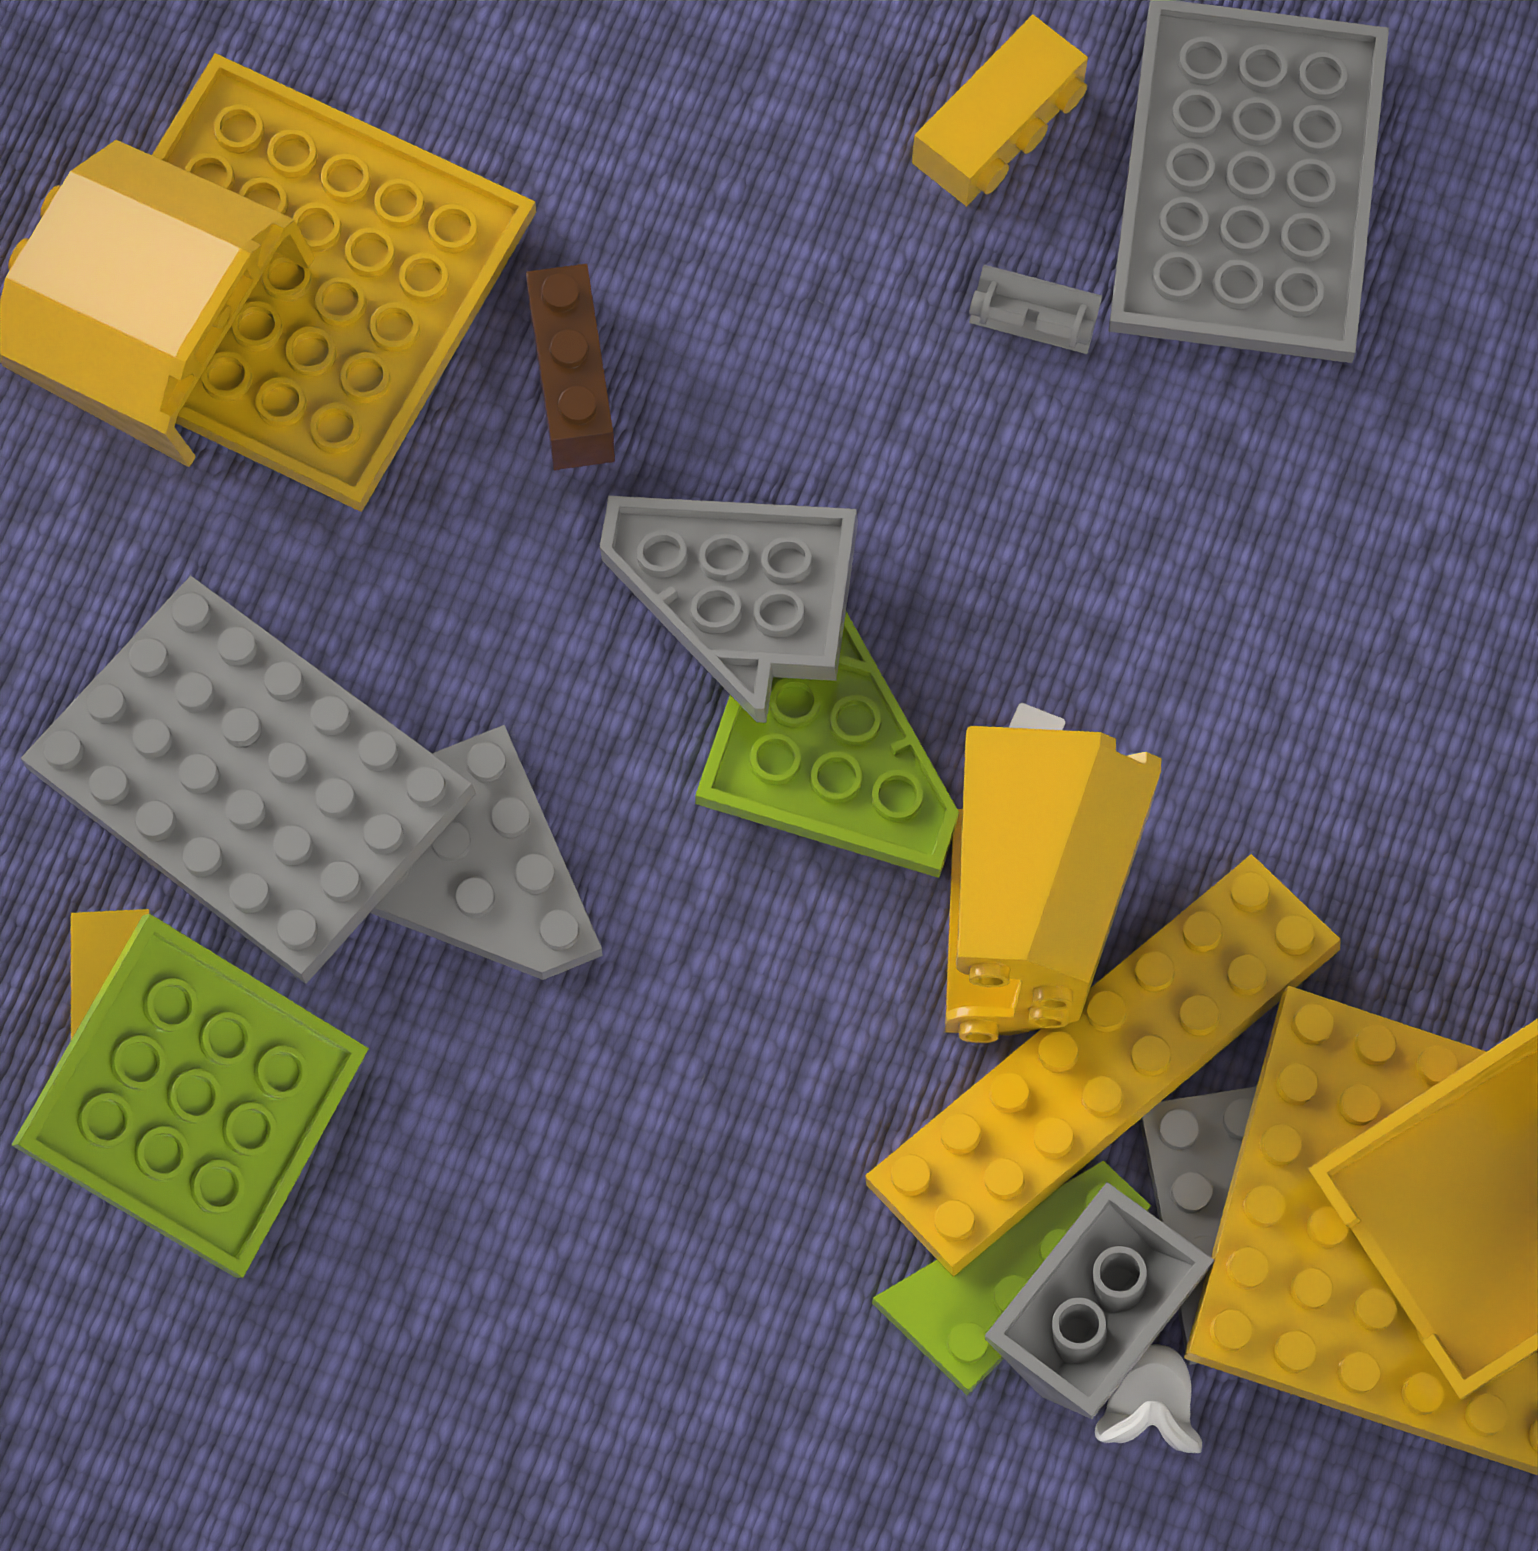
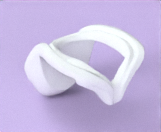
[1095,1344,1202,1453]

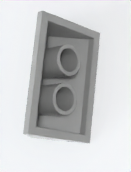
[985,1182,1214,1419]

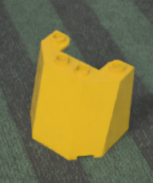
[0,140,315,467]
[945,726,1162,1043]

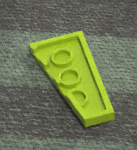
[872,1161,1151,1395]

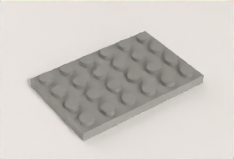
[1108,0,1389,363]
[21,575,476,984]

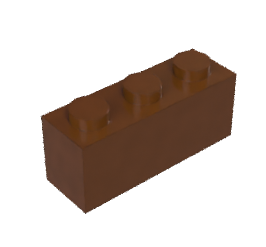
[526,263,615,470]

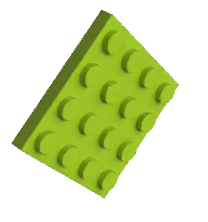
[11,914,369,1278]

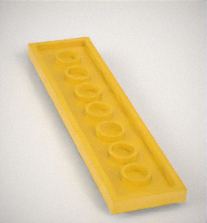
[865,854,1341,1277]

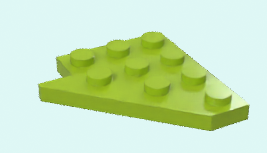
[695,612,959,878]

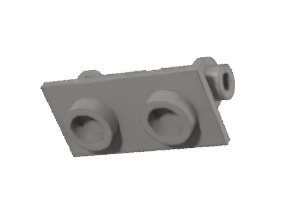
[969,265,1102,354]

